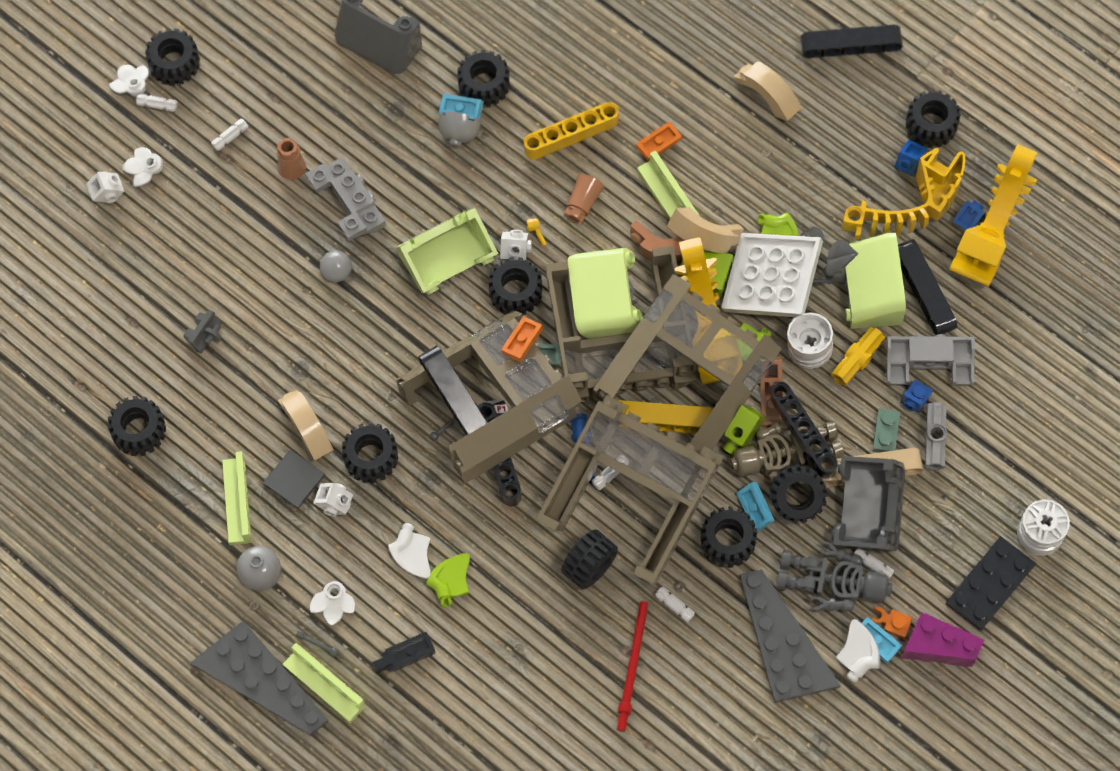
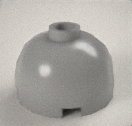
[439,111,481,147]
[236,546,282,592]

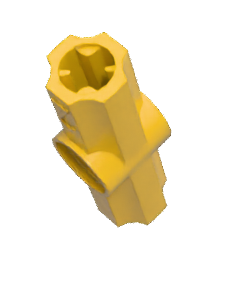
[831,327,885,386]

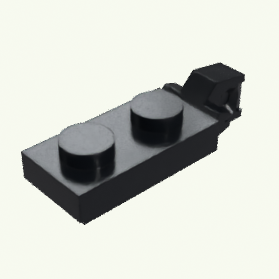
[372,632,436,674]

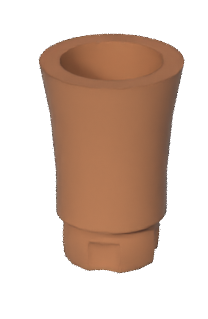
[277,138,306,180]
[564,174,605,224]

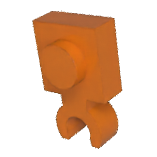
[871,607,913,640]

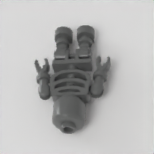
[776,542,893,612]

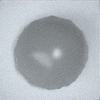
[320,250,352,283]

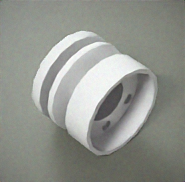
[787,312,833,369]
[1017,499,1070,556]

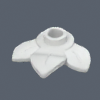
[109,65,149,96]
[122,147,163,187]
[310,581,355,625]

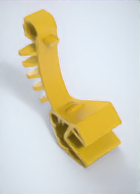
[949,144,1038,287]
[842,148,965,240]
[675,237,743,385]

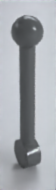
[430,417,456,440]
[296,631,339,657]

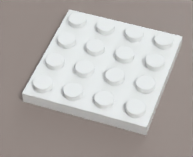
[721,233,823,318]

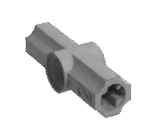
[925,402,947,470]

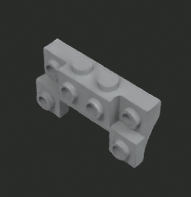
[305,157,386,241]
[886,334,975,385]

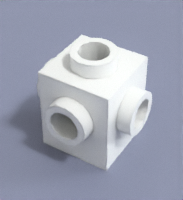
[86,172,124,203]
[500,230,532,260]
[313,483,353,517]

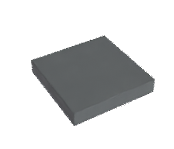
[263,450,325,509]

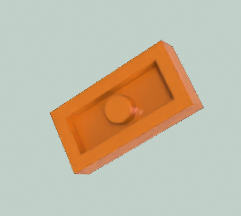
[636,121,682,161]
[501,316,543,363]

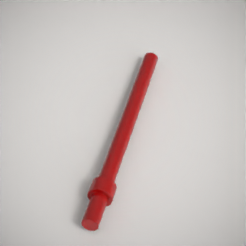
[616,601,649,732]

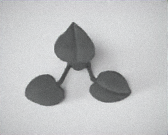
[789,226,858,319]

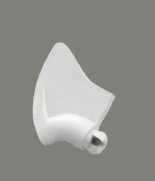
[388,523,431,579]
[836,620,880,682]

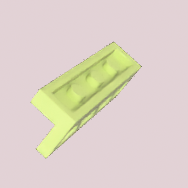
[637,150,700,220]
[222,451,252,545]
[283,643,365,723]

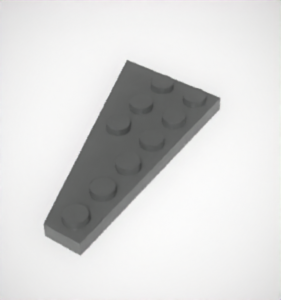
[740,569,841,703]
[190,621,329,736]

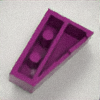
[901,612,984,667]

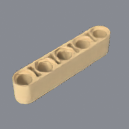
[814,448,924,488]

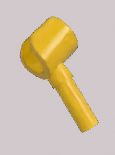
[527,219,547,247]

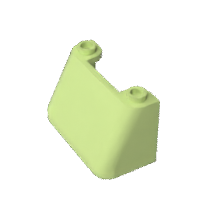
[395,208,498,295]
[845,233,906,329]
[568,248,643,339]

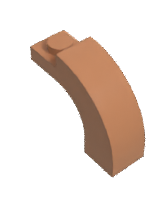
[630,220,685,264]

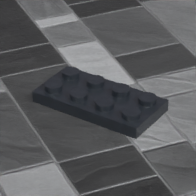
[946,536,1036,631]

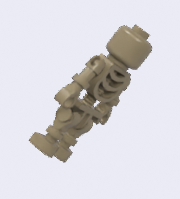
[730,420,844,483]

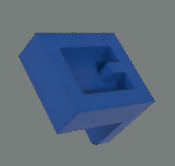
[894,140,928,176]
[953,200,986,230]
[901,379,933,413]

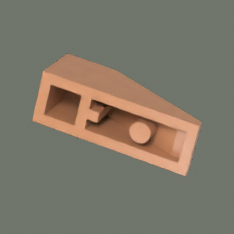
[759,358,783,426]

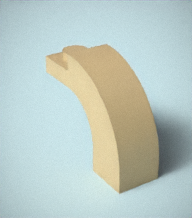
[734,61,802,121]
[667,207,744,253]
[278,390,333,461]

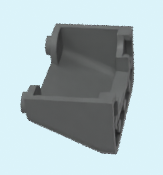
[335,0,422,74]
[832,456,905,551]

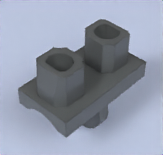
[183,310,222,354]

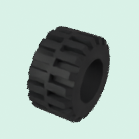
[145,28,200,86]
[457,50,510,107]
[905,90,961,148]
[488,257,542,315]
[108,396,166,456]
[342,423,398,483]
[769,464,828,523]
[700,507,757,568]
[561,529,618,590]

